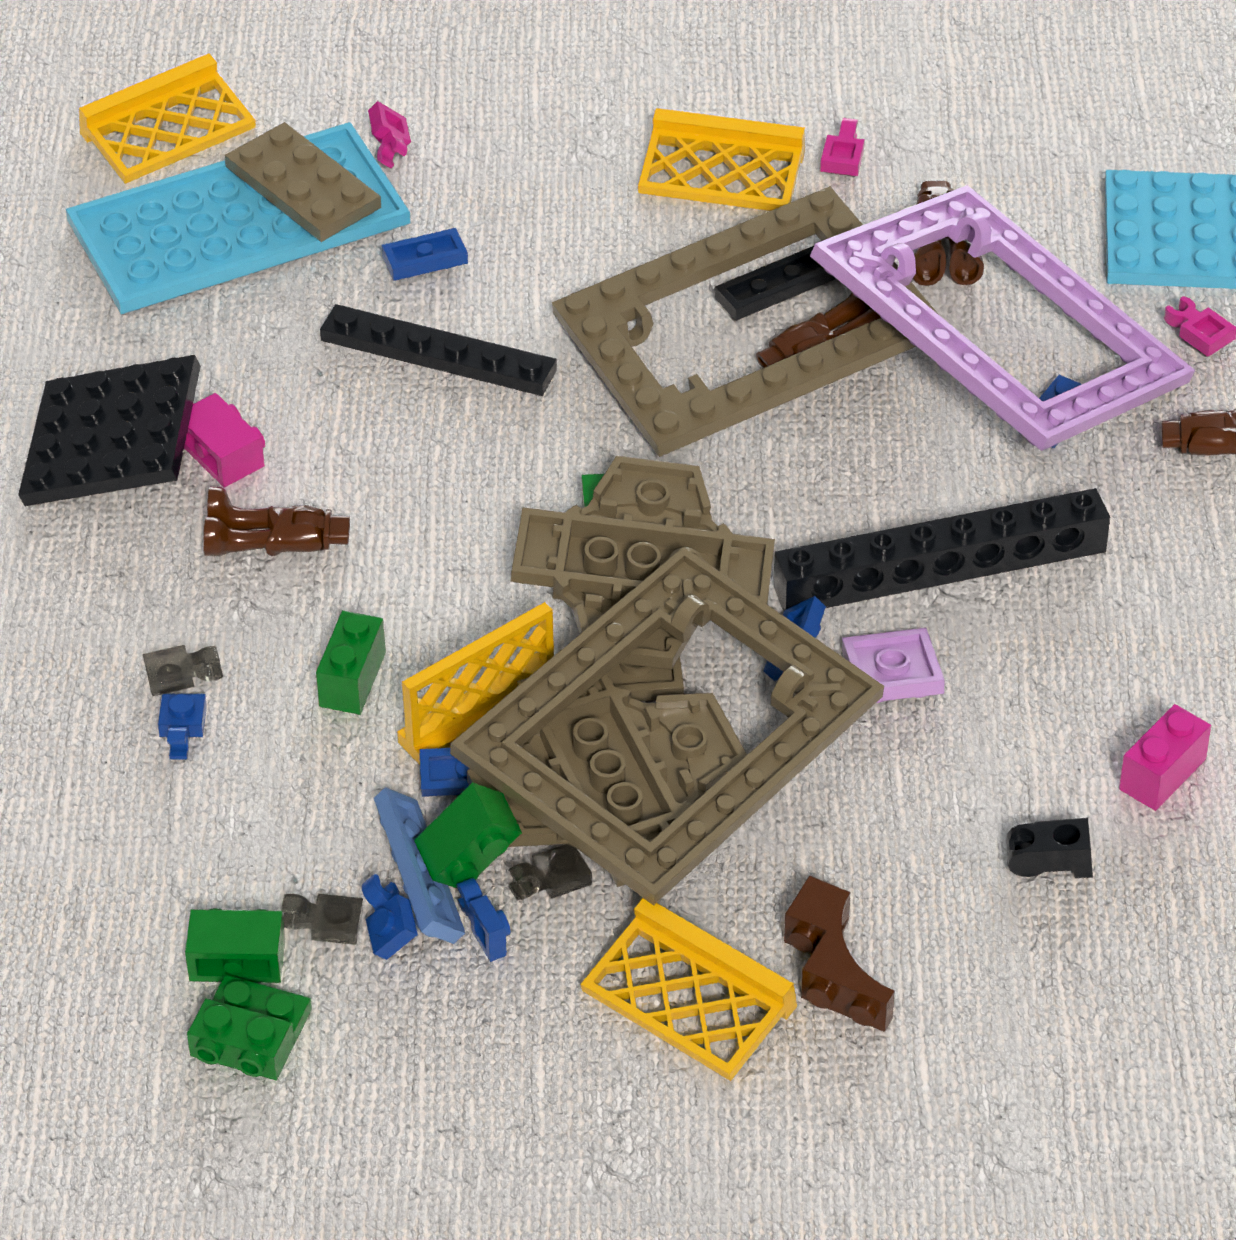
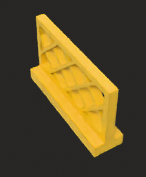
[79,53,256,184]
[638,108,805,211]
[397,602,554,765]
[580,898,797,1081]

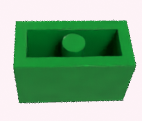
[316,610,386,715]
[414,782,522,889]
[185,908,285,983]

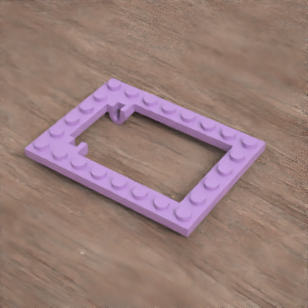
[810,185,1195,451]

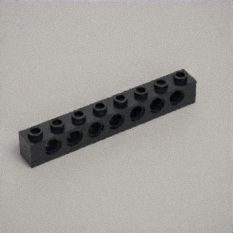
[774,488,1110,611]

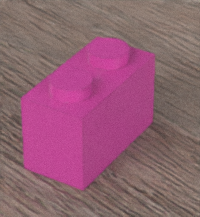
[184,393,265,488]
[1119,704,1211,811]

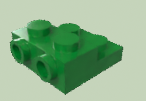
[187,975,312,1081]

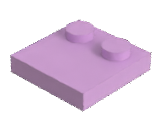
[842,628,945,703]

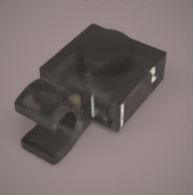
[143,645,223,696]
[509,844,592,900]
[281,893,363,945]

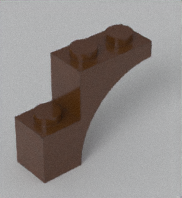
[784,876,895,1032]

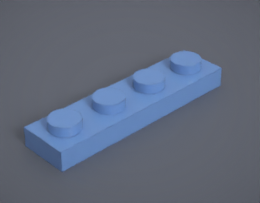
[374,787,465,944]

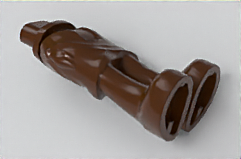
[913,181,984,286]
[756,293,881,368]
[1162,409,1236,456]
[204,486,350,557]

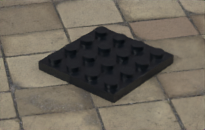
[18,355,201,506]

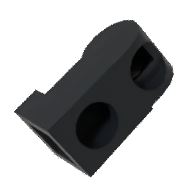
[1006,818,1093,878]

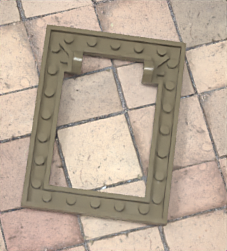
[552,186,939,457]
[450,547,884,905]

